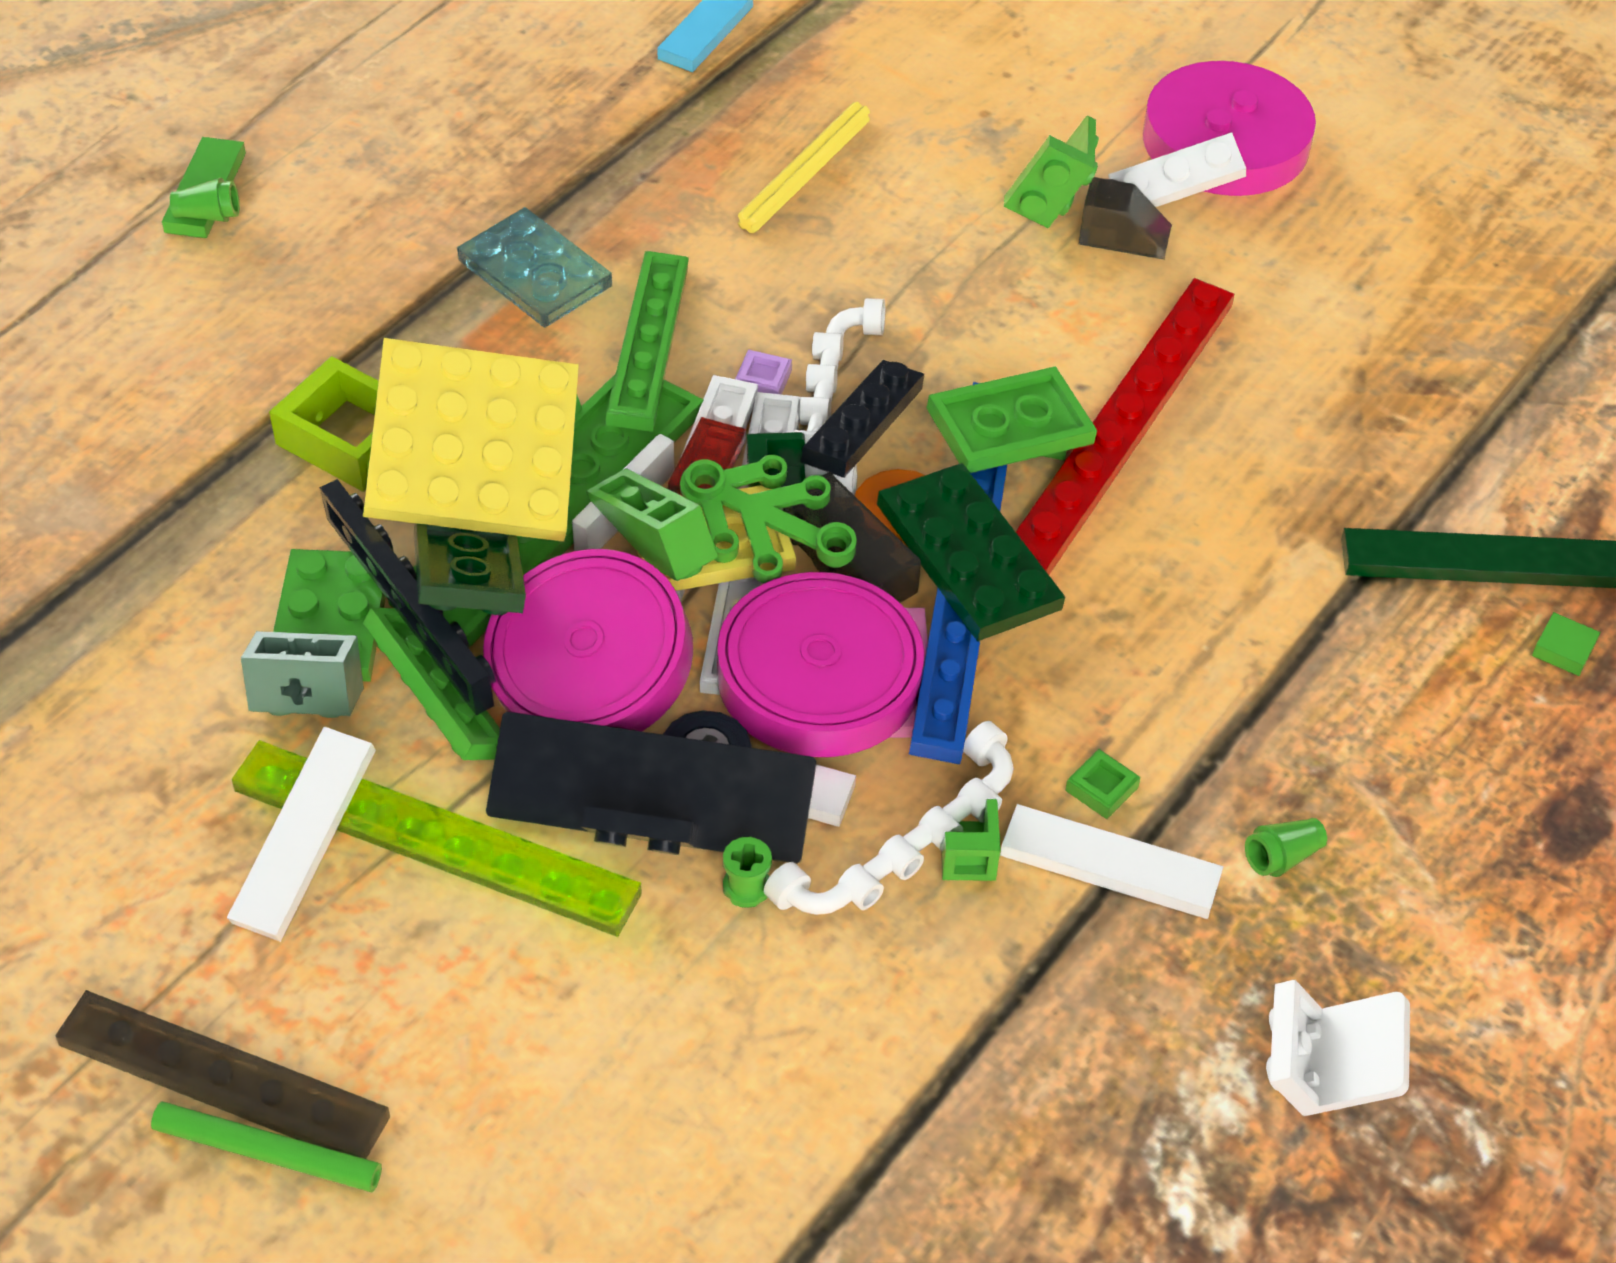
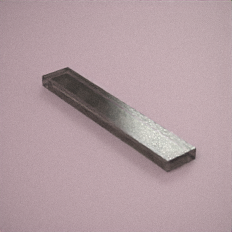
[55,990,390,1159]

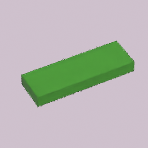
[162,137,246,238]

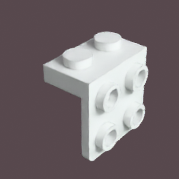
[1266,980,1410,1116]

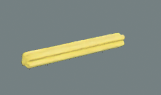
[738,102,870,233]

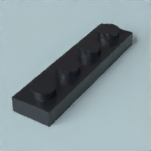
[801,360,924,478]

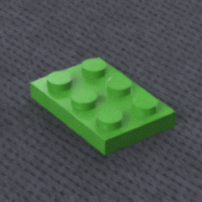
[926,366,1097,473]
[273,549,386,682]

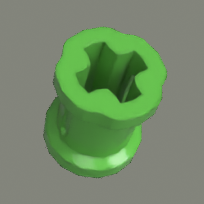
[723,837,772,908]

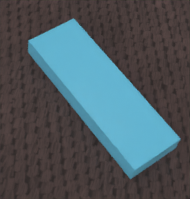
[657,0,753,72]

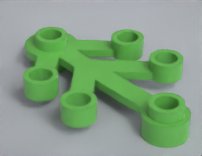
[680,455,857,584]

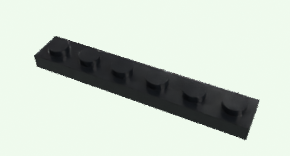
[320,479,496,716]

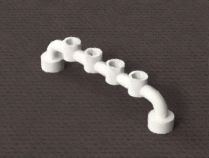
[795,298,885,501]
[764,721,1014,915]

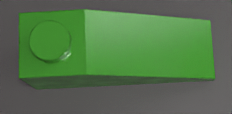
[586,468,718,581]

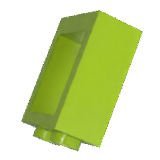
[269,356,379,492]

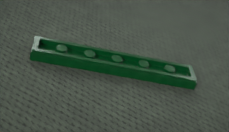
[1341,528,1616,588]

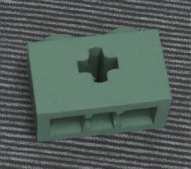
[241,631,364,718]

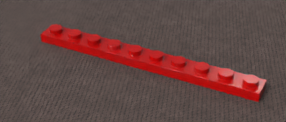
[1016,278,1235,575]

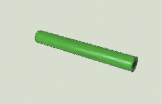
[151,1101,382,1193]

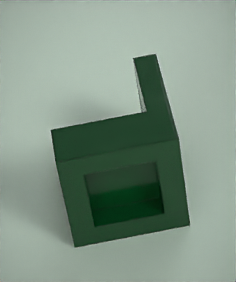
[747,432,806,488]

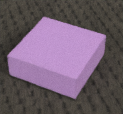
[735,350,792,395]

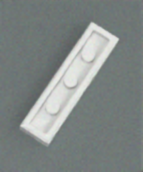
[227,727,376,942]
[1000,804,1224,919]

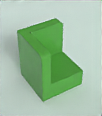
[941,799,1001,881]

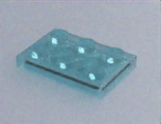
[457,207,612,328]

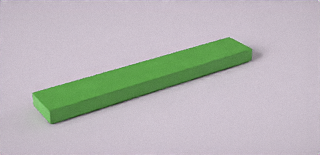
[606,251,689,432]

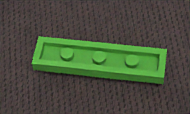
[363,608,500,761]

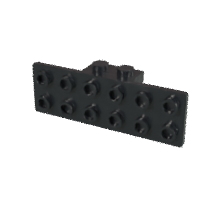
[486,712,817,864]

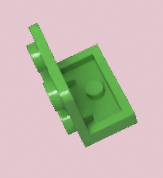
[1004,116,1099,228]

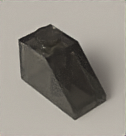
[1079,177,1172,260]

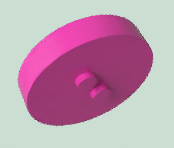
[1143,61,1316,196]
[483,549,693,731]
[717,572,924,757]

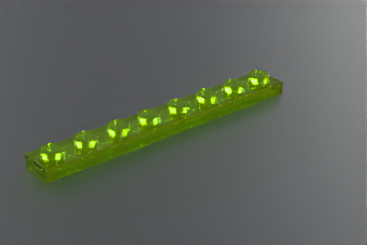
[232,740,642,937]

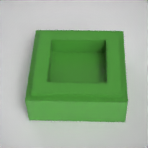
[1532,612,1601,676]
[1065,749,1141,819]

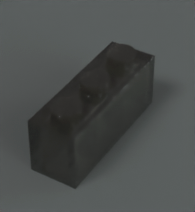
[783,471,921,603]

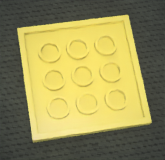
[363,338,579,542]

